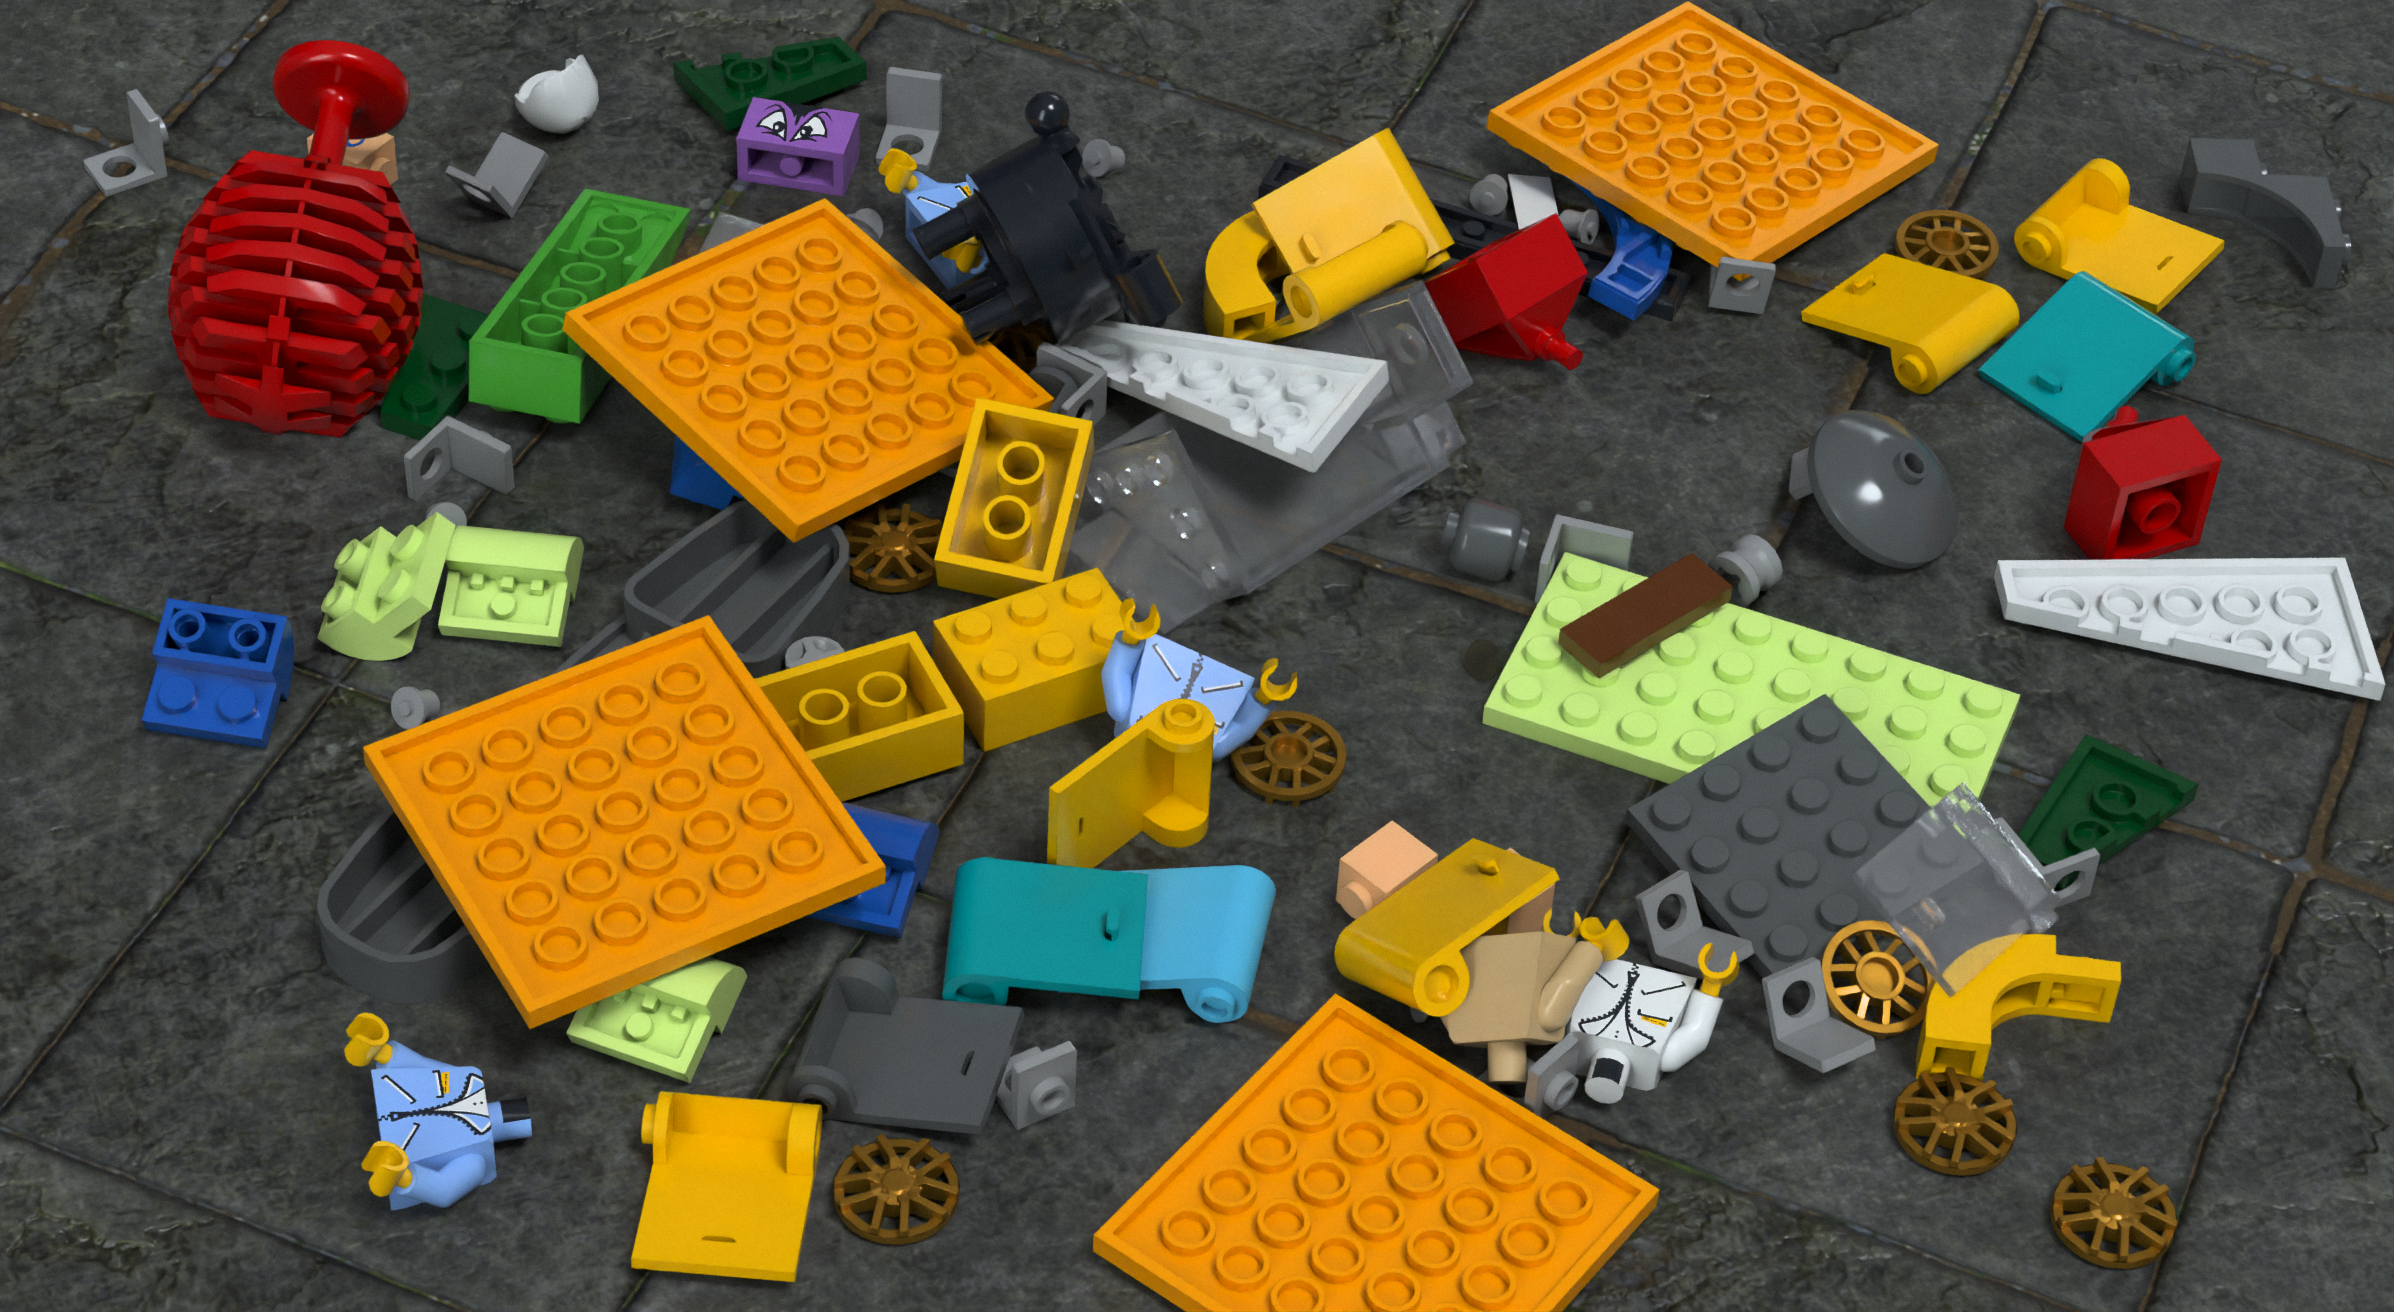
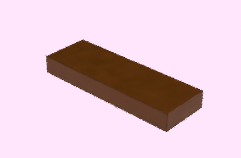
[1558,553,1733,678]

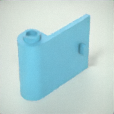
[1058,865,1276,1023]

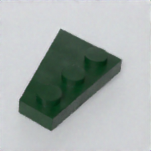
[673,37,867,131]
[380,293,489,441]
[2018,734,2199,890]

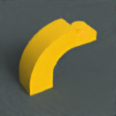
[1203,211,1290,344]
[1916,934,2121,1081]

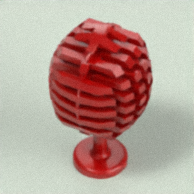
[168,40,423,438]

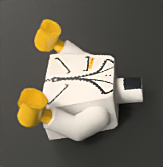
[1541,908,1739,1104]

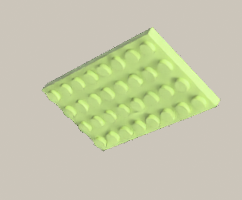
[1482,552,2020,841]

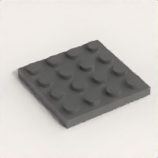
[1626,694,1982,995]

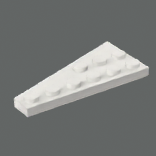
[1055,320,1389,473]
[1994,558,2386,701]

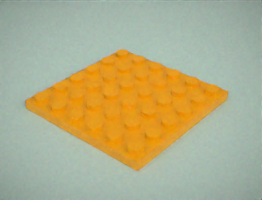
[1486,1,1939,282]
[562,198,1055,543]
[363,615,886,1029]
[1093,993,1660,1312]

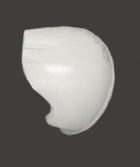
[514,55,599,134]

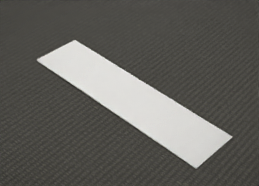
[1508,174,1559,229]

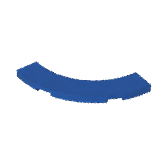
[1543,163,1673,321]

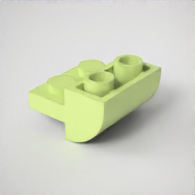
[317,512,456,661]
[438,525,584,647]
[566,956,747,1083]

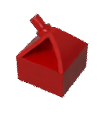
[1417,213,1588,370]
[2064,406,2222,560]

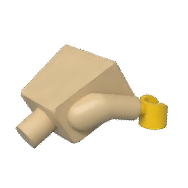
[1440,917,1629,1085]

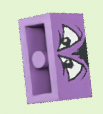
[736,97,860,197]

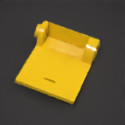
[1251,128,1455,275]
[2014,158,2225,314]
[1243,220,1428,343]
[1801,253,2020,394]
[1047,699,1215,869]
[1334,838,1560,1017]
[631,1091,822,1282]

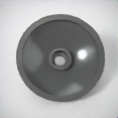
[1807,410,1957,569]

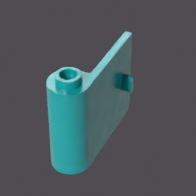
[1979,271,2196,442]
[942,857,1148,1006]

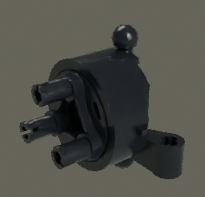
[912,91,1182,346]

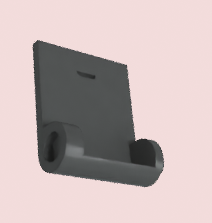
[787,958,1025,1135]

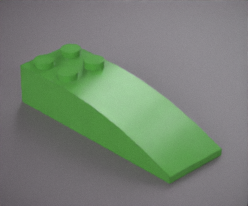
[469,189,691,424]

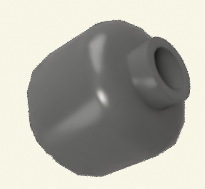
[1439,498,1531,582]

